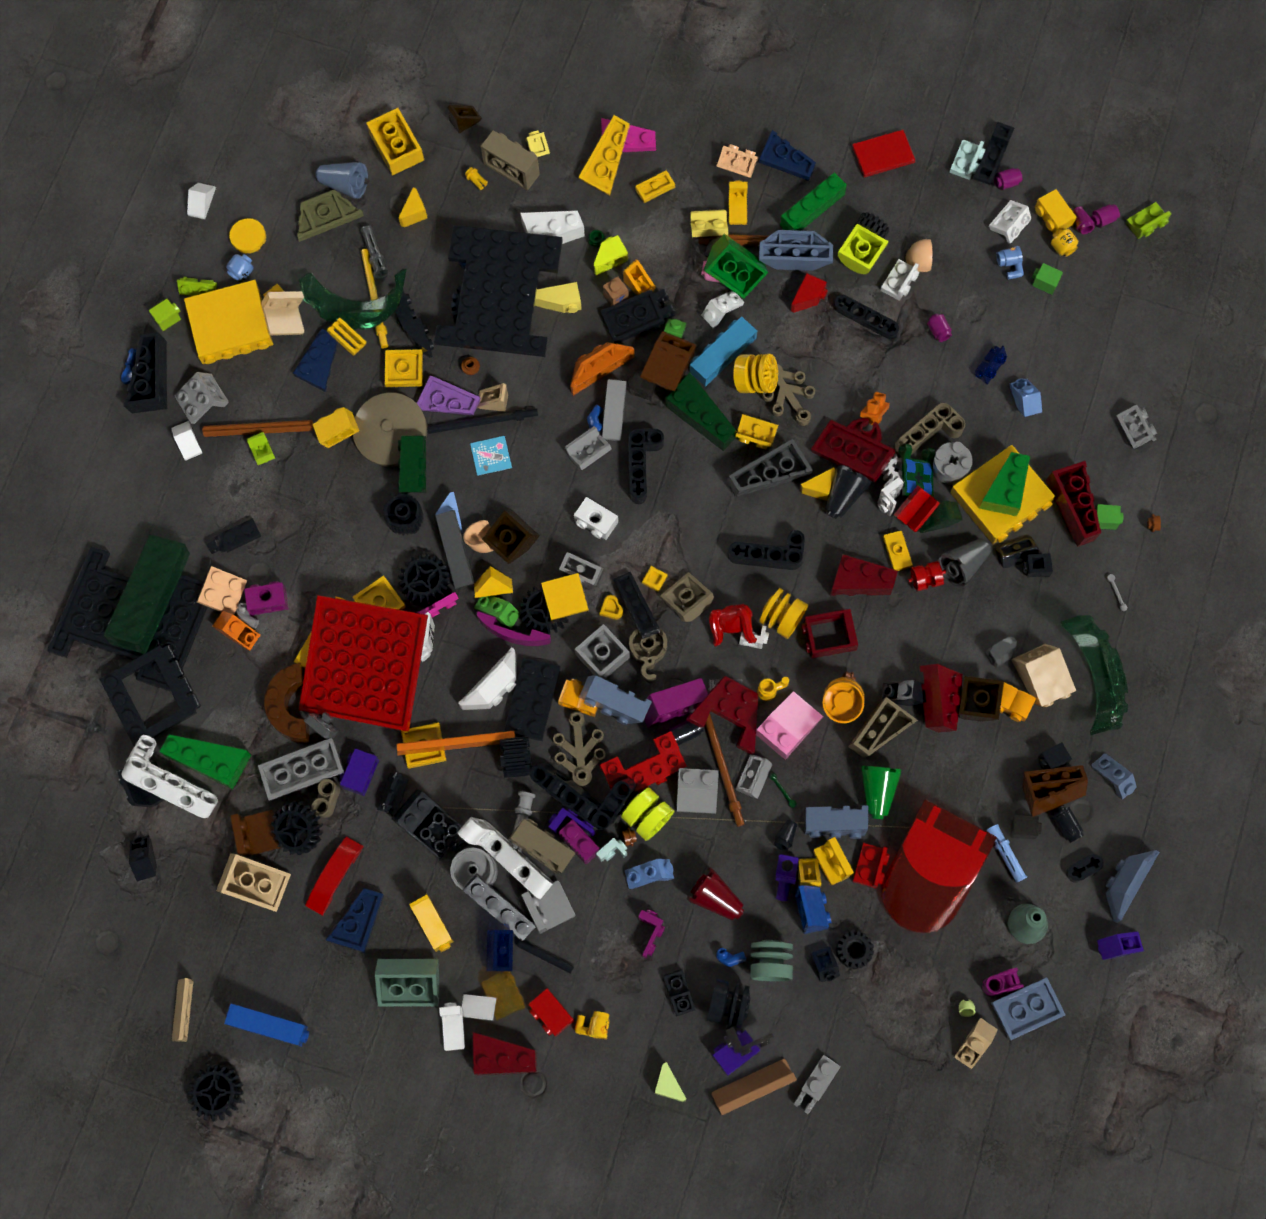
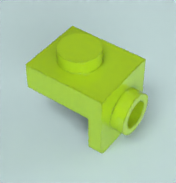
[247,432,275,465]

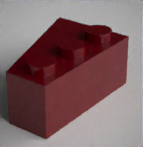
[830,555,898,596]
[920,664,963,733]

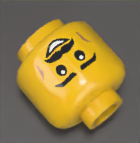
[1051,229,1078,257]

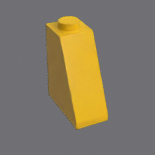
[409,895,454,952]

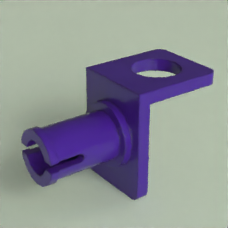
[775,854,799,901]

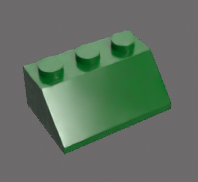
[704,234,769,299]

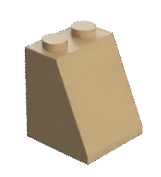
[1011,644,1076,707]

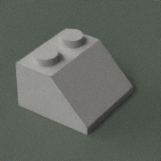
[677,768,718,814]

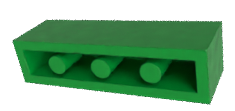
[780,172,847,231]

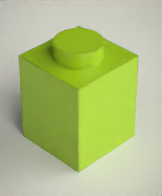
[149,299,181,331]

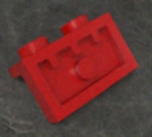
[853,843,890,889]

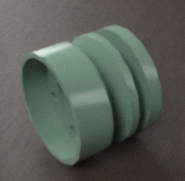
[750,940,793,981]

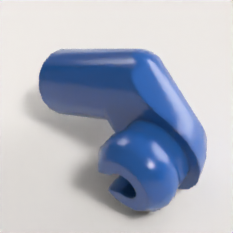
[587,405,603,432]
[716,948,747,967]

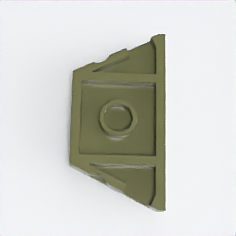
[297,190,364,242]

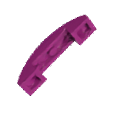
[477,612,551,646]

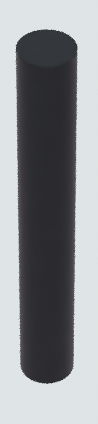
[517,940,574,974]

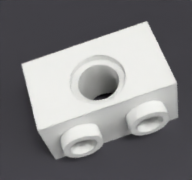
[574,497,618,540]

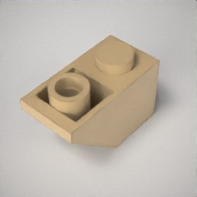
[954,1018,998,1069]

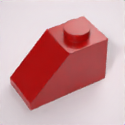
[791,273,828,313]

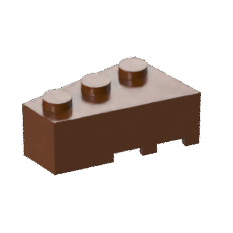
[1022,765,1088,817]

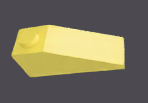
[534,282,582,313]

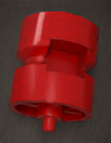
[908,561,946,591]

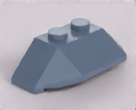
[759,230,833,271]
[1105,850,1160,923]

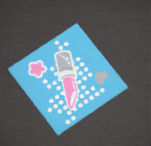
[470,436,512,476]

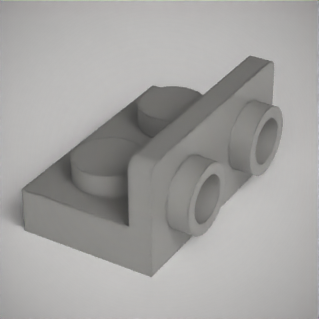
[1117,405,1157,449]

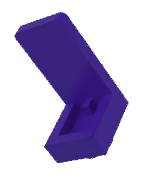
[548,808,595,837]

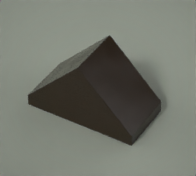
[447,105,482,134]

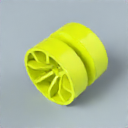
[621,787,674,841]

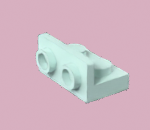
[950,140,985,180]

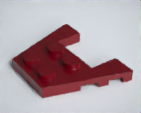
[686,676,758,754]

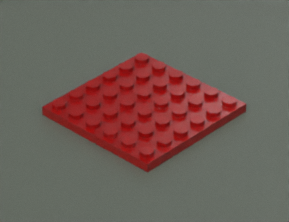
[299,595,428,731]

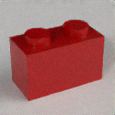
[529,988,574,1037]

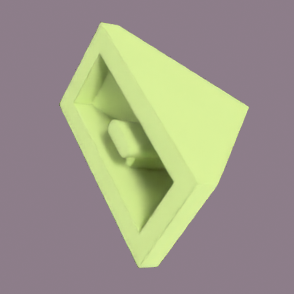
[655,1062,686,1102]

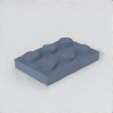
[991,978,1065,1041]

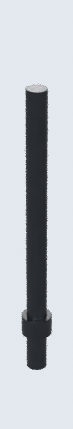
[427,408,538,434]

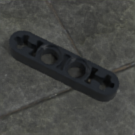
[834,295,899,339]

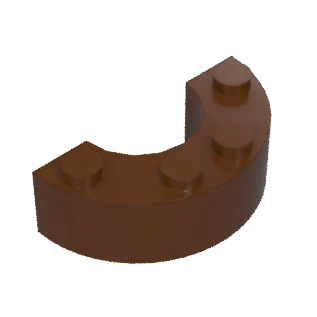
[264,663,310,744]

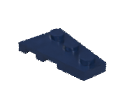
[759,130,816,181]
[293,329,338,392]
[326,888,384,953]

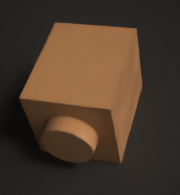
[603,277,629,306]

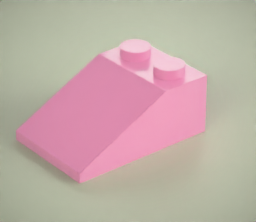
[756,691,823,760]

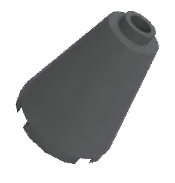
[938,539,991,587]

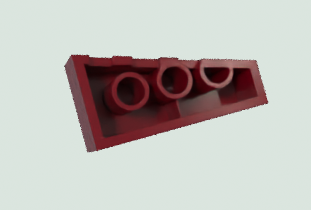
[1046,460,1101,547]

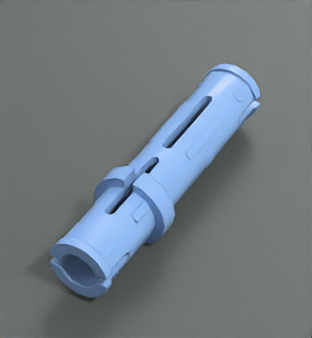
[987,824,1027,883]

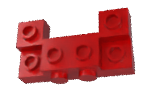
[599,731,687,794]

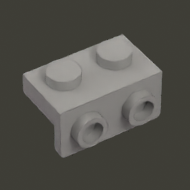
[565,426,611,470]

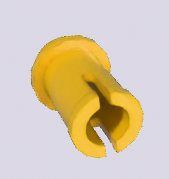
[465,167,488,190]

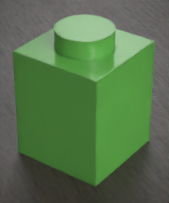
[1032,263,1063,295]
[1095,504,1123,530]

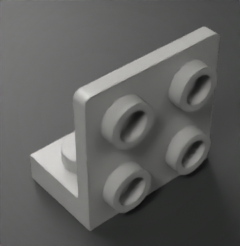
[175,372,229,424]
[522,881,575,934]

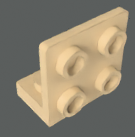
[261,291,304,335]

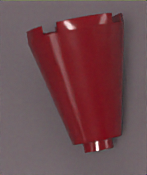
[687,867,744,920]

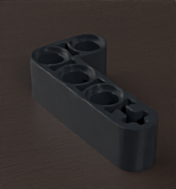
[628,429,664,504]
[728,530,805,570]

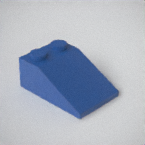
[795,885,831,934]

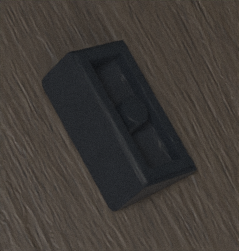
[995,536,1039,568]

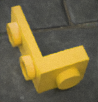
[729,180,748,225]

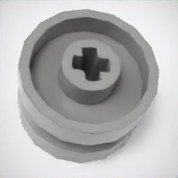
[450,847,498,890]

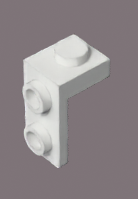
[701,291,744,328]
[439,1003,465,1051]

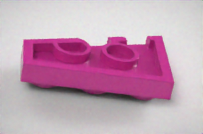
[601,118,656,152]

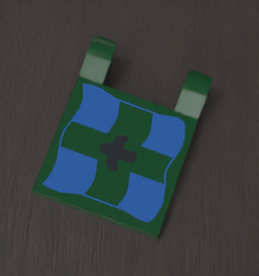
[898,444,935,498]

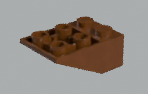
[640,331,696,391]

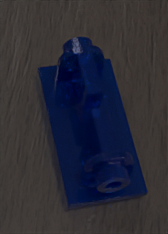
[975,345,1007,385]

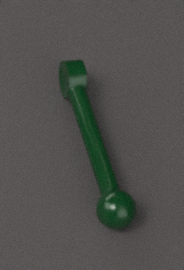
[769,773,797,808]

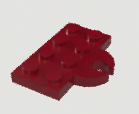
[811,418,895,483]

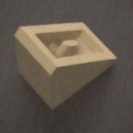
[477,383,508,412]

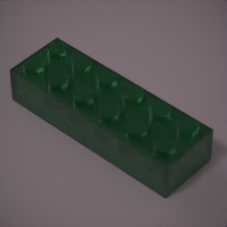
[104,534,190,654]

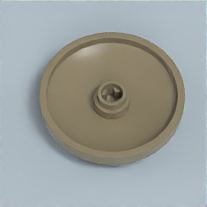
[353,393,427,467]

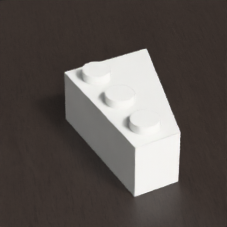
[520,211,585,244]

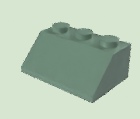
[375,959,439,1007]

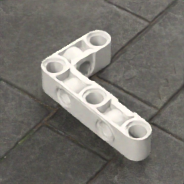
[121,735,218,818]
[457,817,554,899]

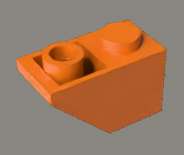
[212,611,260,651]

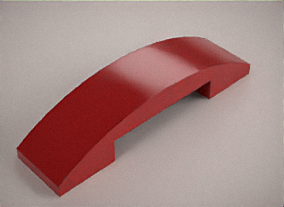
[305,837,364,916]

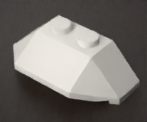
[458,647,517,710]

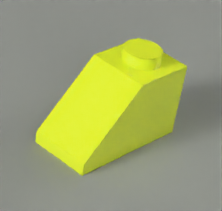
[594,235,628,275]

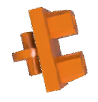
[860,392,890,425]

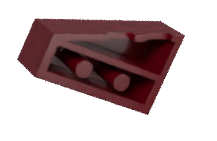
[473,1032,537,1076]

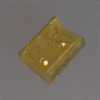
[481,971,525,1021]

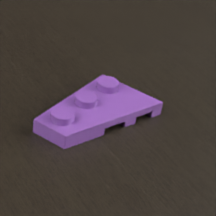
[417,375,481,415]

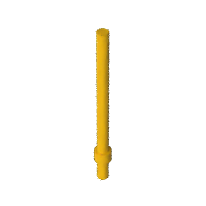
[361,249,388,349]

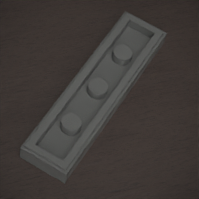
[435,510,475,589]

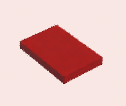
[852,130,915,178]

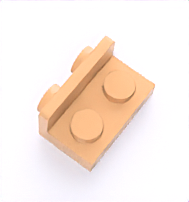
[717,144,759,178]

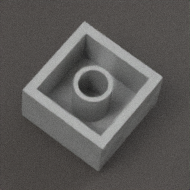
[575,624,630,679]

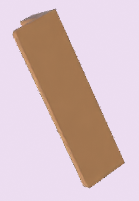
[712,1059,797,1116]

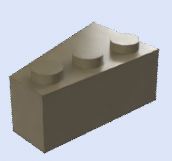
[848,697,918,758]

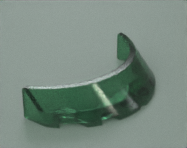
[299,269,407,330]
[1060,615,1128,735]

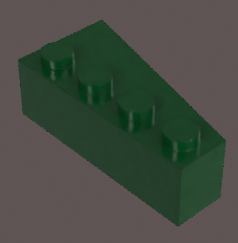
[666,372,736,451]

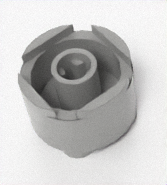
[933,442,972,485]

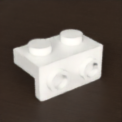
[877,477,904,516]

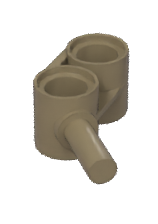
[311,779,340,818]

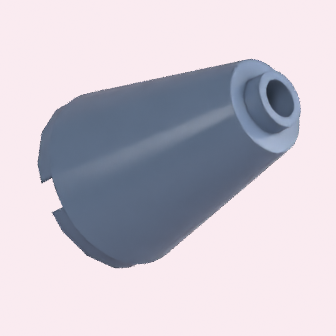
[316,162,368,198]

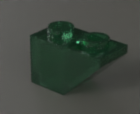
[919,501,963,533]

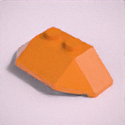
[571,343,635,396]

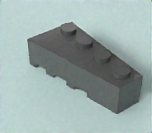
[727,439,813,497]

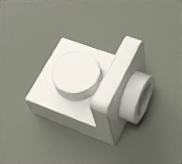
[739,626,769,649]

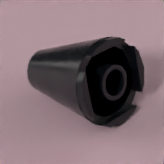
[825,464,871,519]

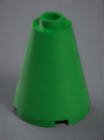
[862,765,901,819]

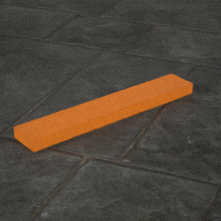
[397,731,515,756]

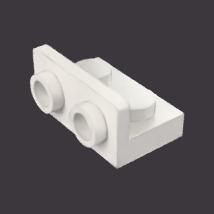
[989,200,1031,243]
[880,259,920,301]

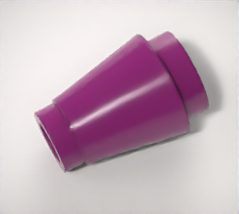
[1073,206,1094,234]

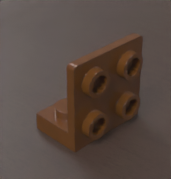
[230,810,281,857]

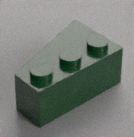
[398,436,426,493]

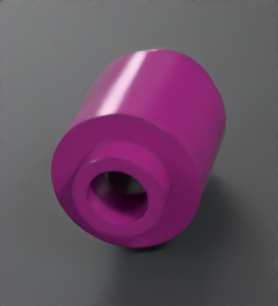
[994,168,1022,190]
[1091,204,1120,228]
[927,313,952,342]

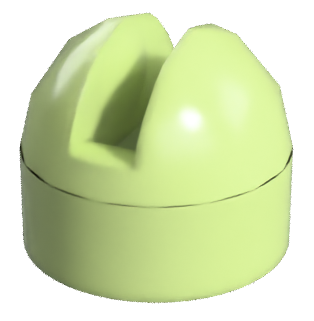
[959,999,976,1017]

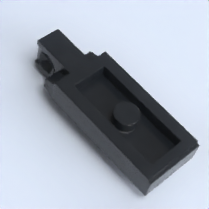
[207,518,261,554]

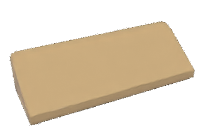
[172,978,194,1042]

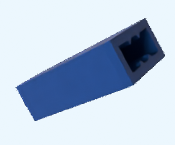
[224,1004,309,1047]

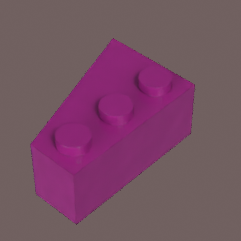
[644,678,708,728]

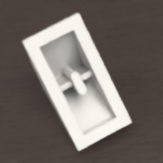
[187,183,216,219]
[171,421,202,461]

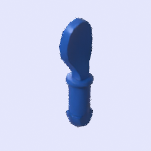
[121,348,137,384]

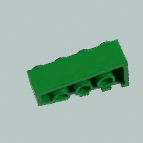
[159,735,252,790]

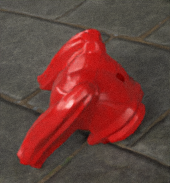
[709,604,757,646]

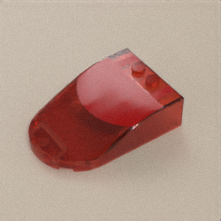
[881,800,997,933]

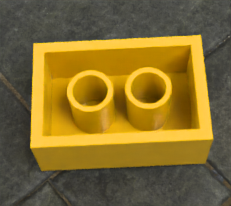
[366,108,424,176]

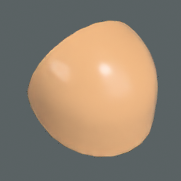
[906,239,932,272]
[463,520,493,553]

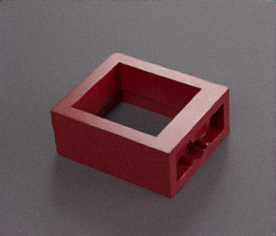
[801,609,858,659]

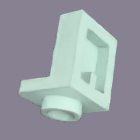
[596,838,627,862]

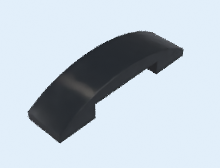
[973,122,1015,185]

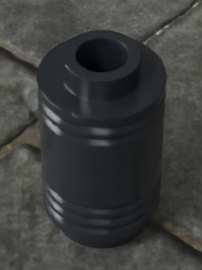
[668,720,704,745]
[1052,805,1084,843]

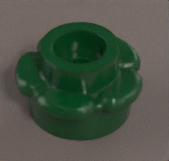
[588,230,606,247]

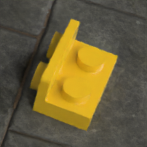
[813,837,854,885]

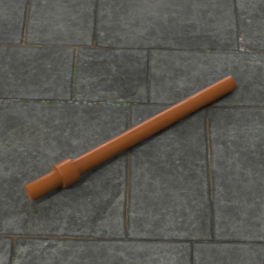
[705,714,745,827]

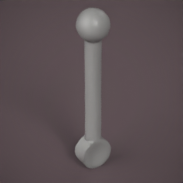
[1107,574,1127,611]

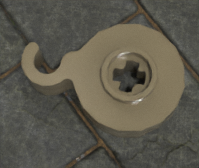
[629,629,667,683]

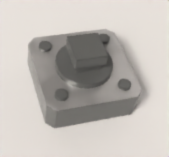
[304,712,339,739]

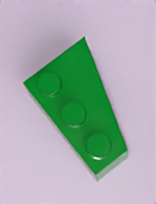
[979,452,1030,516]

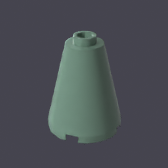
[1007,904,1048,944]

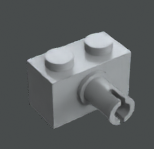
[559,552,604,585]

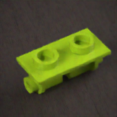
[177,277,217,296]

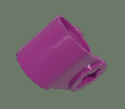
[982,968,1024,996]

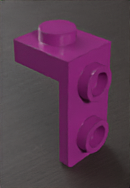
[638,909,665,959]

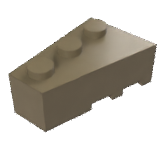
[508,818,575,874]

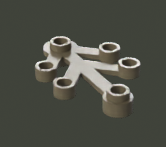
[762,364,815,426]
[553,711,606,786]

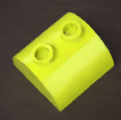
[838,224,889,274]

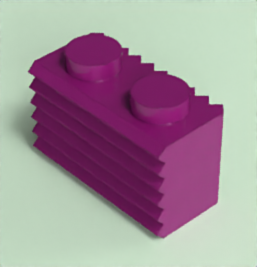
[559,820,600,864]

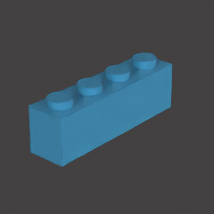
[690,316,757,387]

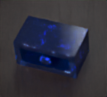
[486,930,513,972]

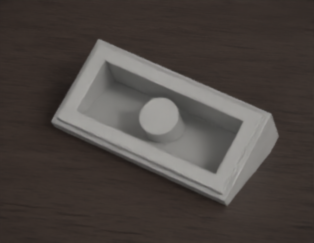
[735,754,772,799]

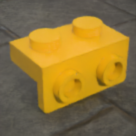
[735,414,779,449]

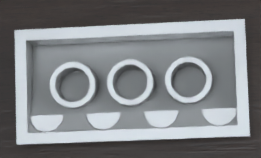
[258,738,344,801]

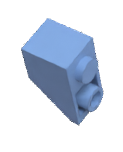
[1009,379,1042,417]

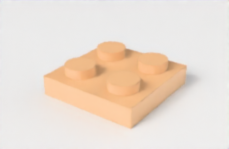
[197,566,247,615]

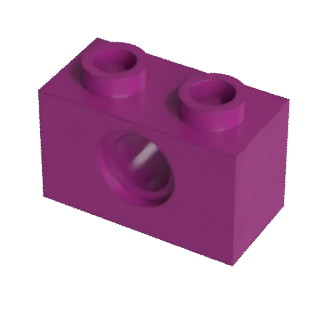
[244,581,289,616]

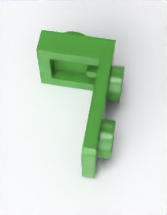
[474,596,520,629]

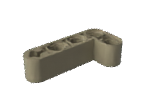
[894,403,965,458]

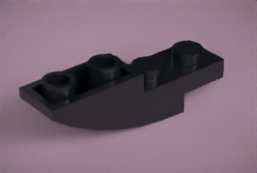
[394,288,434,358]

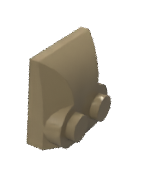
[660,572,714,622]

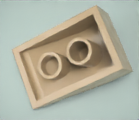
[216,853,291,912]

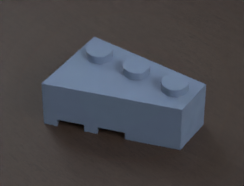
[579,675,652,725]
[805,805,868,839]

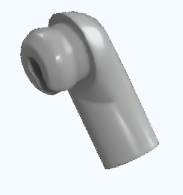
[236,603,259,628]

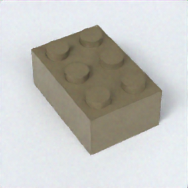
[481,130,540,191]

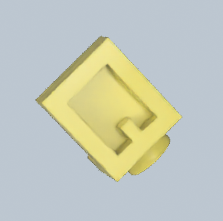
[525,130,550,157]

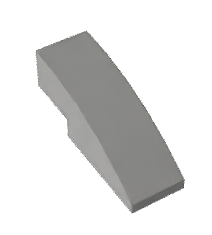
[602,379,627,441]

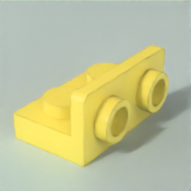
[690,210,728,237]

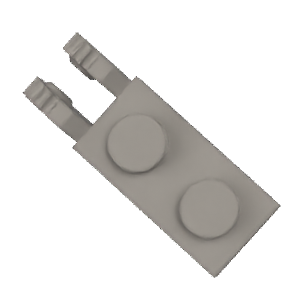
[794,1055,841,1114]

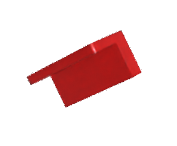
[894,486,940,532]

